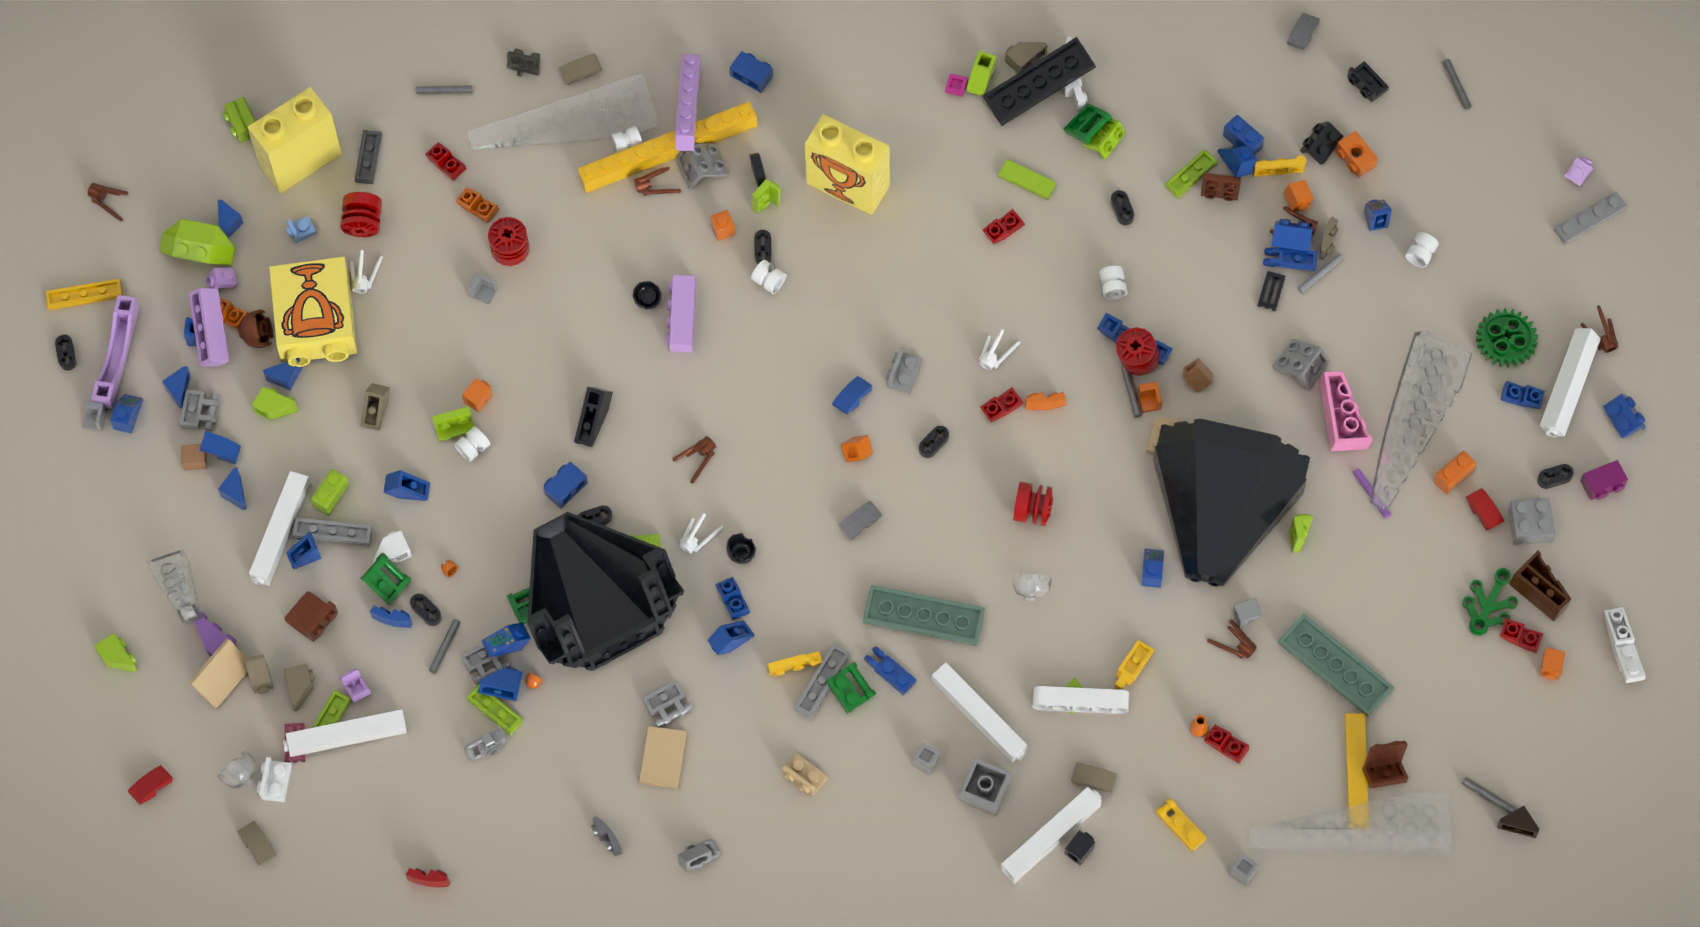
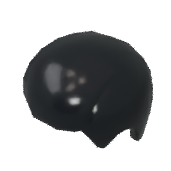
[632,281,662,310]
[726,533,756,564]

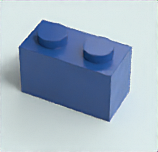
[730,51,773,93]
[1223,114,1264,155]
[1272,219,1313,251]
[543,462,588,509]

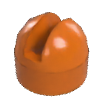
[441,560,458,577]
[526,672,543,689]

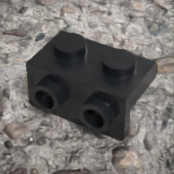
[1347,61,1389,102]
[1300,121,1343,165]

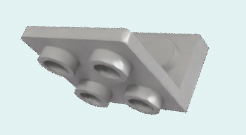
[675,143,728,188]
[1272,339,1330,390]

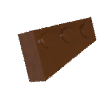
[1509,550,1571,621]

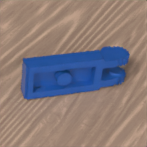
[1263,247,1317,271]
[864,646,917,695]

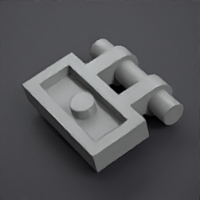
[179,389,219,431]
[461,644,511,685]
[642,680,692,727]

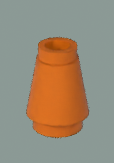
[1189,715,1209,737]

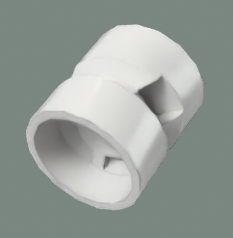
[611,126,643,153]
[1405,232,1439,268]
[751,259,787,294]
[1099,266,1128,300]
[454,426,490,462]

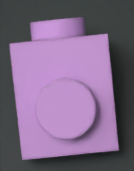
[1565,156,1595,186]
[206,268,238,289]
[340,668,371,703]

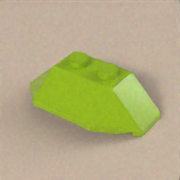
[160,219,236,265]

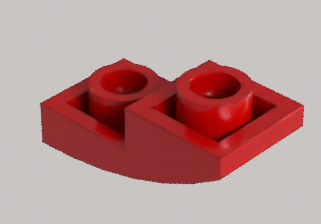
[425,142,467,181]
[983,209,1025,244]
[980,387,1024,423]
[1466,488,1504,530]
[1500,618,1543,653]
[1204,724,1250,764]
[128,765,173,805]
[406,868,450,887]

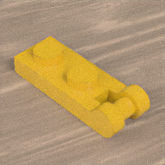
[1253,155,1307,177]
[1154,798,1207,852]

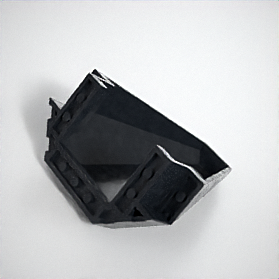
[1153,418,1310,587]
[527,512,684,671]

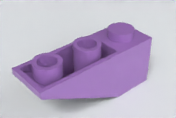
[191,608,237,657]

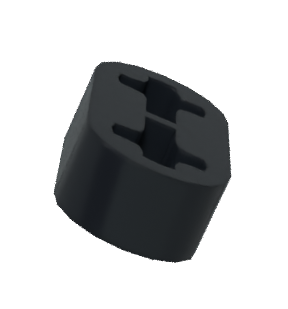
[749,152,766,187]
[1111,190,1134,225]
[754,230,772,264]
[55,335,77,371]
[919,426,949,458]
[1537,464,1574,489]
[578,505,612,525]
[410,594,442,626]

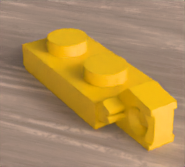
[1114,640,1155,690]
[767,651,822,677]

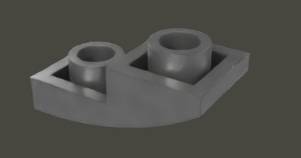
[1287,13,1320,50]
[839,501,882,540]
[591,816,622,856]

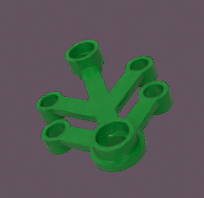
[1462,568,1518,636]

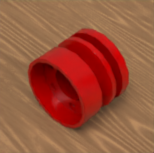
[340,192,382,237]
[488,217,530,266]
[1116,327,1160,376]
[1013,481,1053,526]

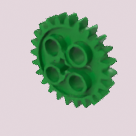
[1475,308,1538,368]

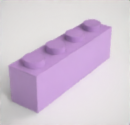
[666,275,696,352]
[188,288,229,367]

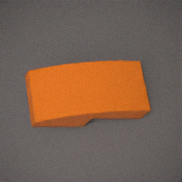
[456,187,499,223]
[220,298,248,330]
[1025,392,1066,411]

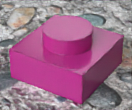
[945,73,968,97]

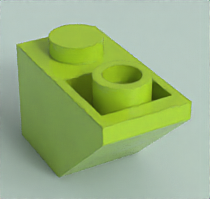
[966,50,997,97]
[252,387,298,420]
[94,633,137,672]

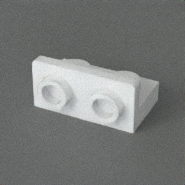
[257,757,292,803]

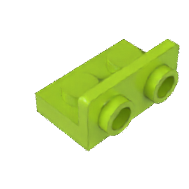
[1082,119,1125,159]
[752,179,781,214]
[432,406,474,442]
[1289,513,1313,553]

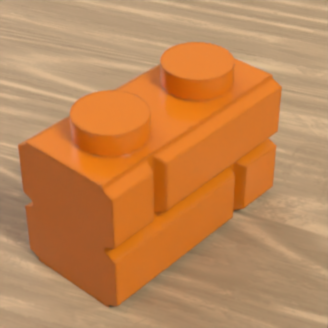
[1433,450,1477,495]

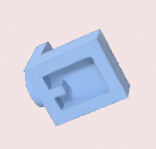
[286,216,317,243]

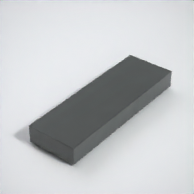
[354,130,382,184]

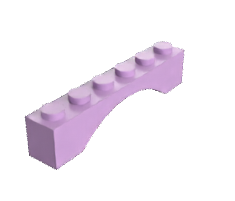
[675,54,701,151]
[91,295,140,410]

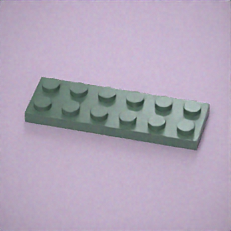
[863,585,985,646]
[1278,613,1394,717]

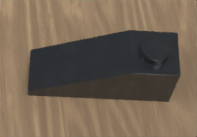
[574,387,613,447]

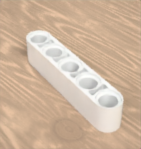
[1032,686,1129,714]

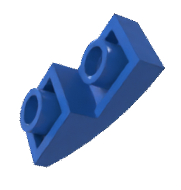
[832,376,872,414]
[1500,381,1545,409]
[200,431,241,464]
[715,577,750,621]
[370,605,413,628]

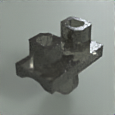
[507,48,540,77]

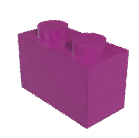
[1580,460,1628,500]

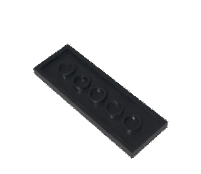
[983,37,1096,126]

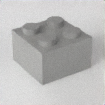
[1508,497,1555,545]
[959,758,1012,815]

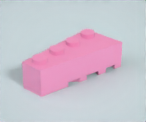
[1319,371,1373,452]

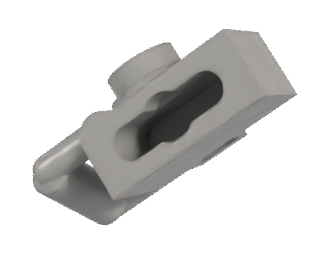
[464,728,507,761]
[678,839,721,871]

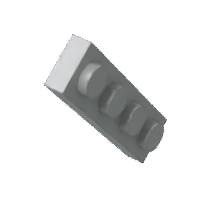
[1554,192,1627,245]
[293,517,373,546]
[794,643,850,719]

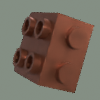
[1201,173,1241,201]
[285,591,338,642]
[1362,741,1408,789]

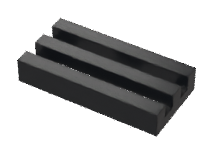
[1257,271,1286,311]

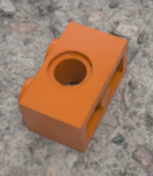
[1336,131,1378,178]

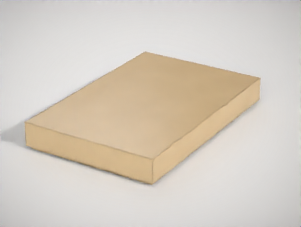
[189,638,247,709]
[639,726,687,789]

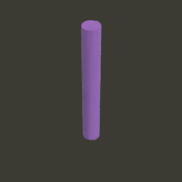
[1353,468,1391,519]

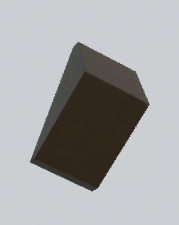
[1497,806,1539,838]

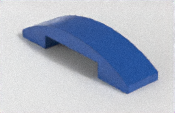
[1097,312,1173,365]

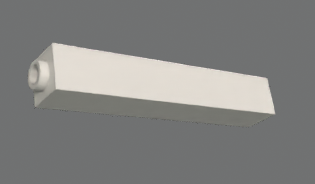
[1540,328,1601,437]
[249,471,311,586]
[932,663,1027,763]
[283,709,407,757]
[1001,787,1102,884]

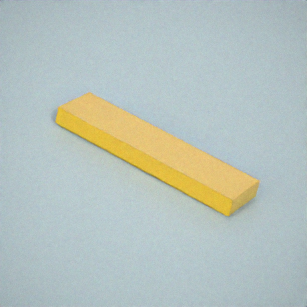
[45,278,123,311]

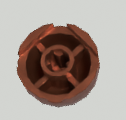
[238,309,273,348]

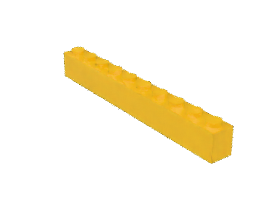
[577,101,757,193]

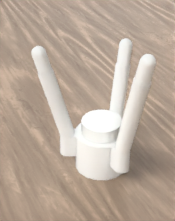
[350,250,383,294]
[978,329,1021,371]
[679,513,724,555]

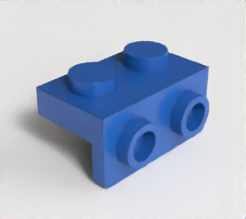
[1603,394,1646,439]

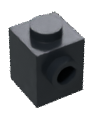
[1064,830,1095,865]

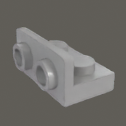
[886,347,922,394]

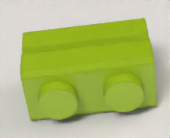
[223,97,255,143]
[310,469,350,516]

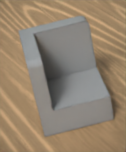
[467,273,497,304]
[83,401,107,431]
[1233,598,1262,628]
[913,742,940,775]
[1230,853,1259,887]

